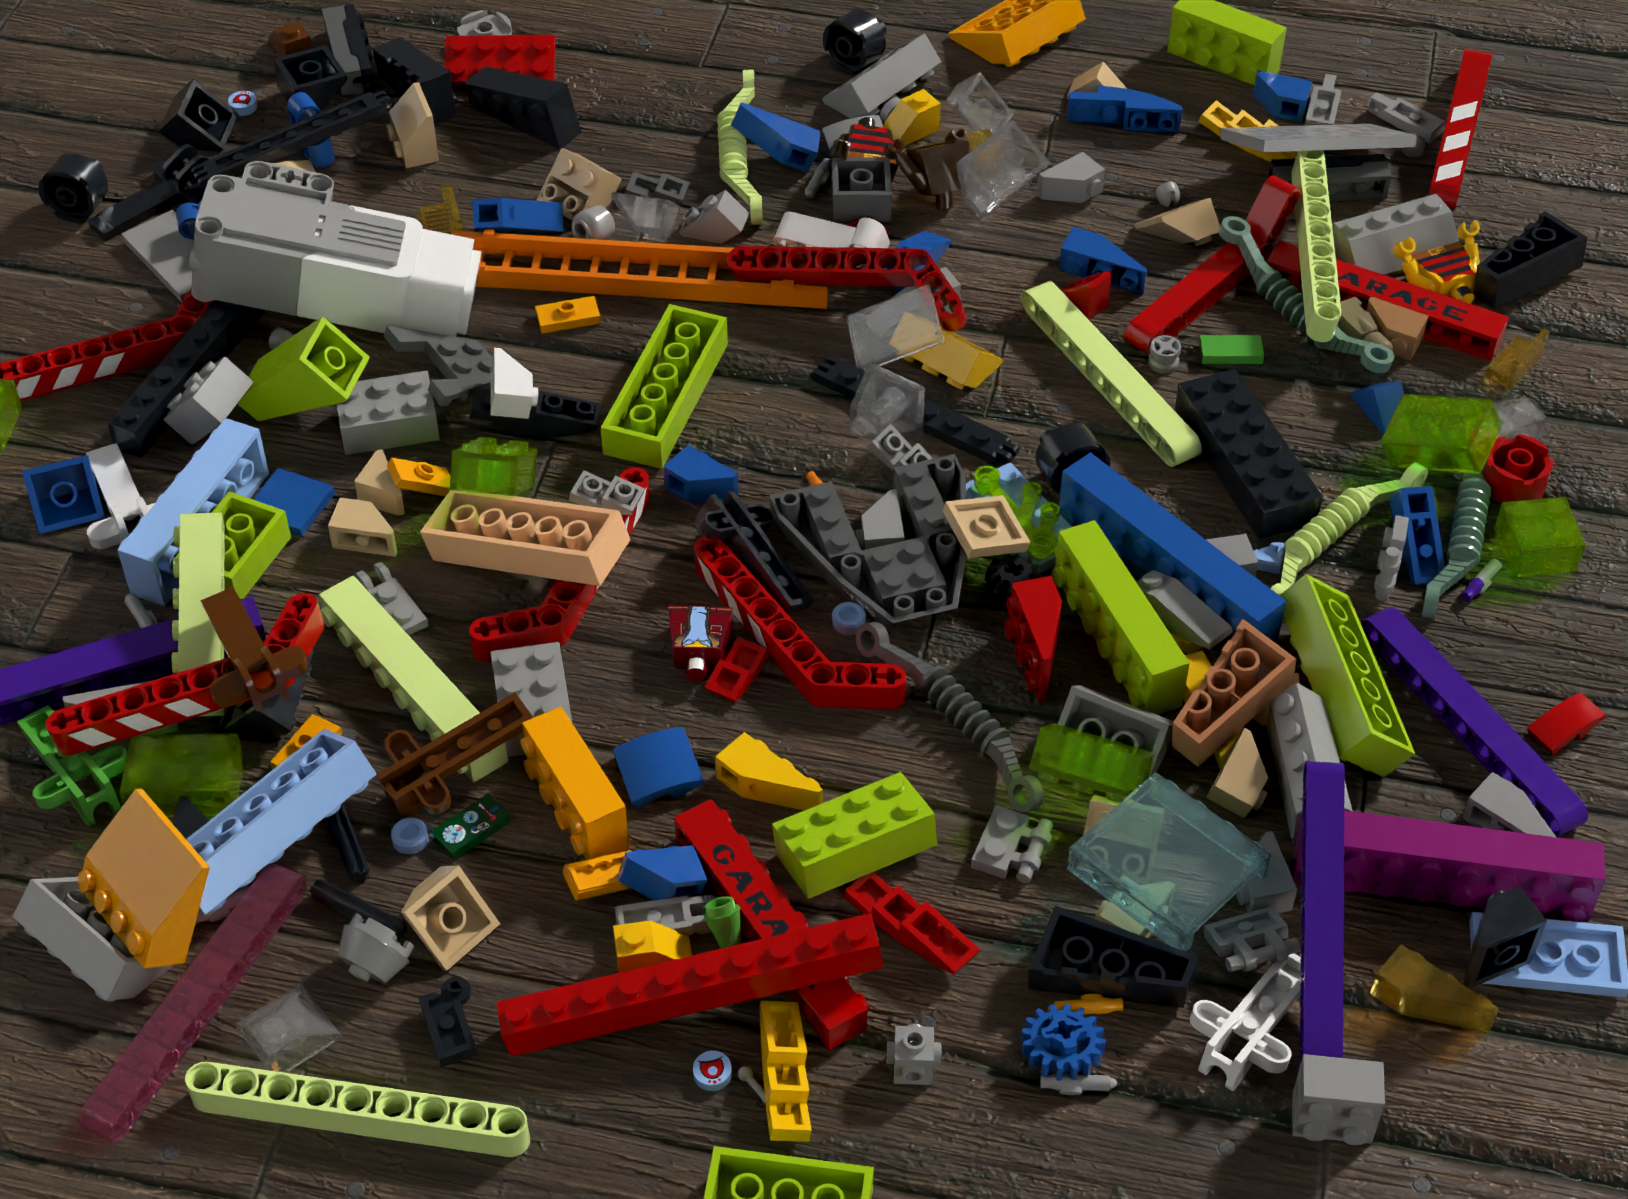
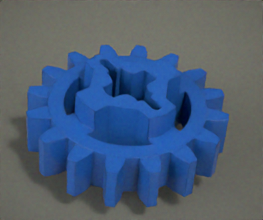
[1021,1004,1105,1081]

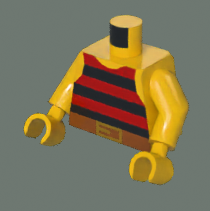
[1392,220,1480,304]

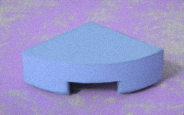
[1254,542,1285,574]

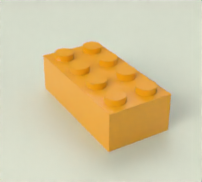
[520,706,629,860]

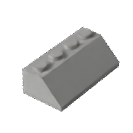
[821,33,941,119]
[1333,194,1459,277]
[1267,682,1352,845]
[12,877,173,1002]

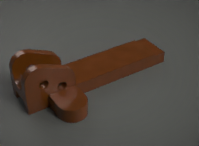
[200,587,309,712]
[377,692,534,817]

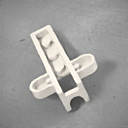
[86,443,155,549]
[1190,954,1301,1091]

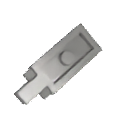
[1305,74,1342,126]
[1368,92,1446,144]

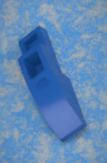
[1067,86,1182,132]

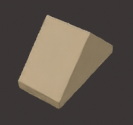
[1067,62,1127,100]
[354,449,405,516]

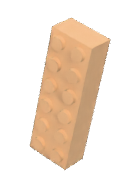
[420,488,630,586]

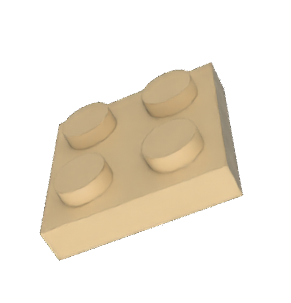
[942,495,1030,558]

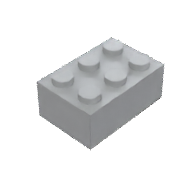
[337,370,440,455]
[491,642,572,757]

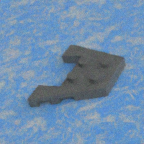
[383,326,493,407]

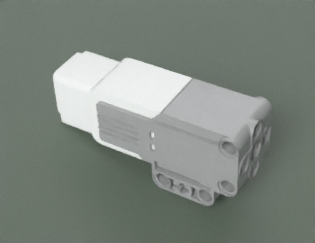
[189,161,481,337]

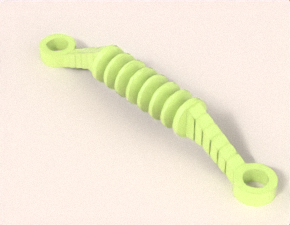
[717,70,763,225]
[1270,462,1428,595]

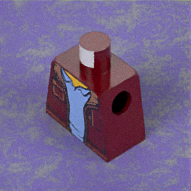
[668,605,733,681]

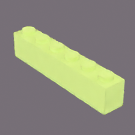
[172,513,225,716]

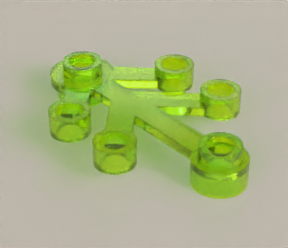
[974,466,1060,558]

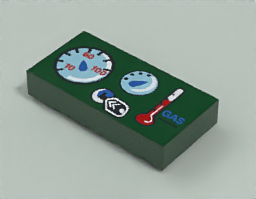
[431,793,511,861]

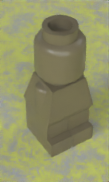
[1338,297,1395,360]

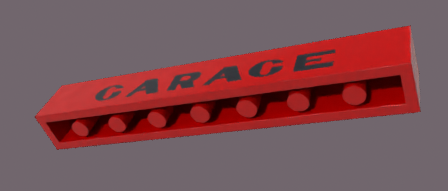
[1267,240,1509,361]
[674,799,870,1051]

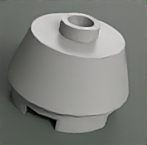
[337,913,414,984]

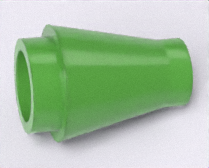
[704,896,742,949]

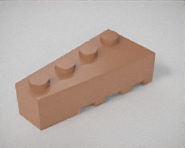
[1172,619,1296,767]

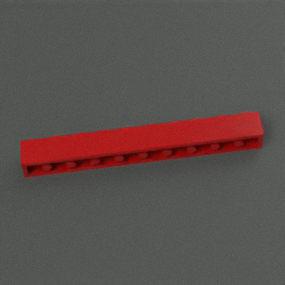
[496,913,884,1057]

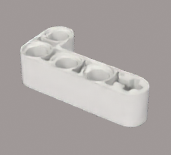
[773,212,890,269]

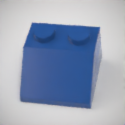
[22,455,105,534]

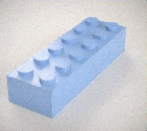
[117,418,269,606]
[186,729,377,915]

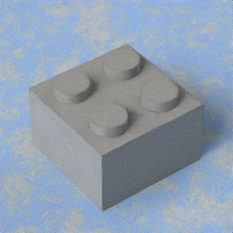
[164,356,253,445]
[1292,1054,1385,1145]

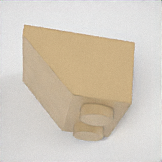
[386,82,439,168]

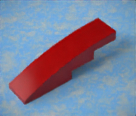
[844,872,980,975]

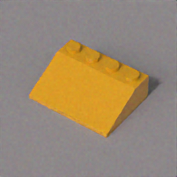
[948,0,1086,67]
[78,789,210,969]

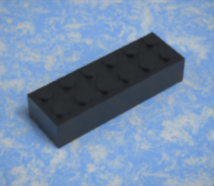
[1175,368,1323,539]

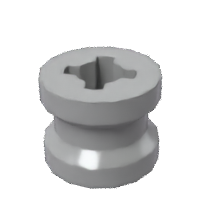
[1148,335,1181,374]

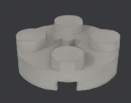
[457,10,512,36]

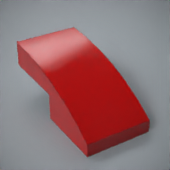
[704,637,770,703]
[1527,692,1606,756]

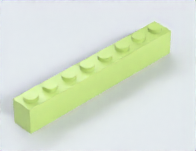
[319,576,508,783]

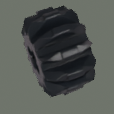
[985,553,1040,604]

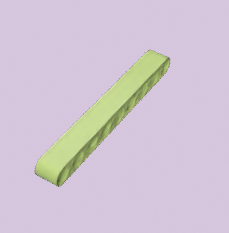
[1291,150,1341,342]
[1021,281,1202,467]
[185,1062,530,1157]

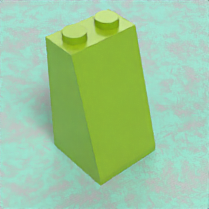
[237,316,370,421]

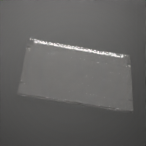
[846,284,945,371]

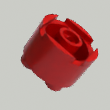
[1481,435,1553,512]

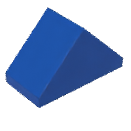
[1352,381,1412,436]

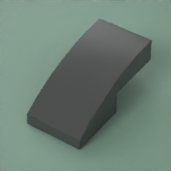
[624,172,690,206]

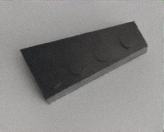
[372,37,457,125]
[464,66,581,150]
[1473,211,1588,309]
[1028,906,1199,1008]

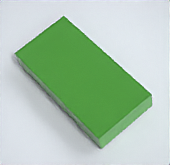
[1199,335,1264,364]

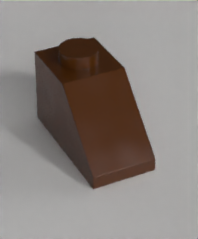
[268,22,312,57]

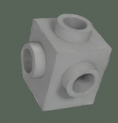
[887,1024,942,1085]

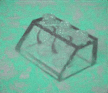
[956,120,1050,221]

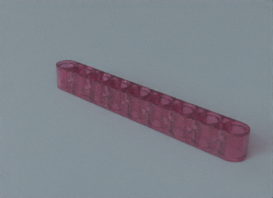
[79,863,307,1143]

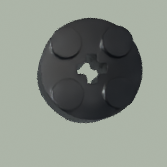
[822,9,886,74]
[38,153,108,222]
[1035,422,1110,493]

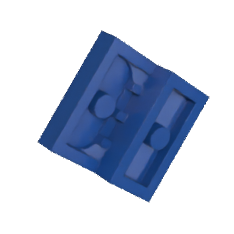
[613,727,705,809]

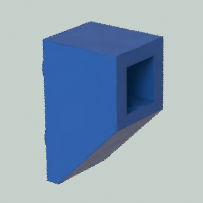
[1253,70,1313,123]
[663,445,738,503]
[617,845,707,900]

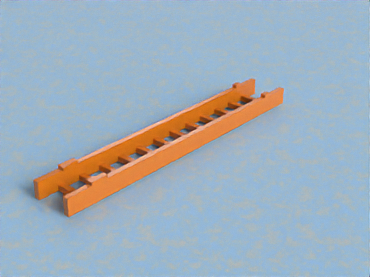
[451,229,833,309]

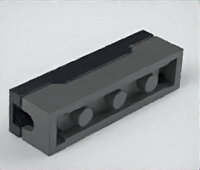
[322,4,378,96]
[1268,154,1392,201]

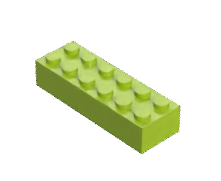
[601,304,728,469]
[1052,520,1190,715]
[1279,574,1415,777]

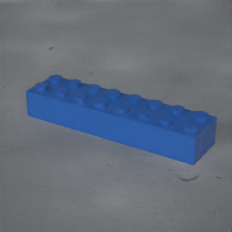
[1058,452,1286,646]

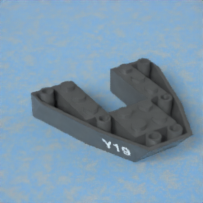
[769,454,967,625]

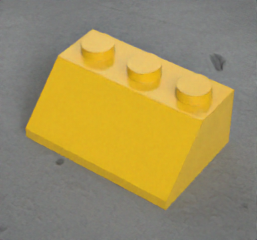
[889,312,1003,390]

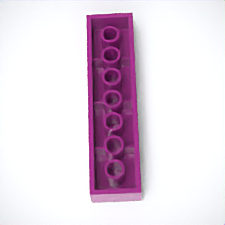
[1292,810,1606,922]

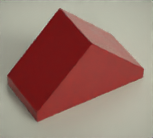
[1061,270,1111,320]

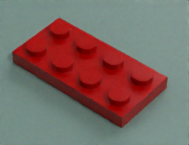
[444,35,556,88]

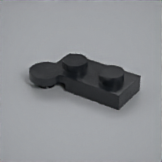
[418,977,478,1067]

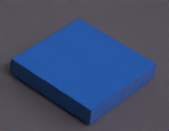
[253,468,335,537]

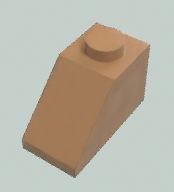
[1366,297,1429,360]

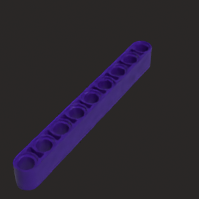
[1360,606,1588,837]
[1299,761,1345,1069]

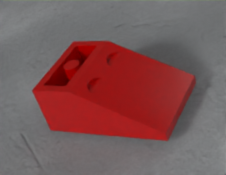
[1005,576,1062,703]

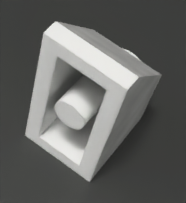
[490,348,538,419]

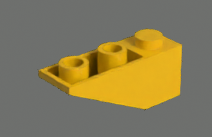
[715,732,823,811]

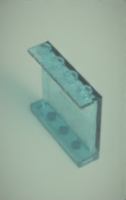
[1067,772,1271,951]

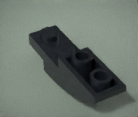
[470,387,601,437]

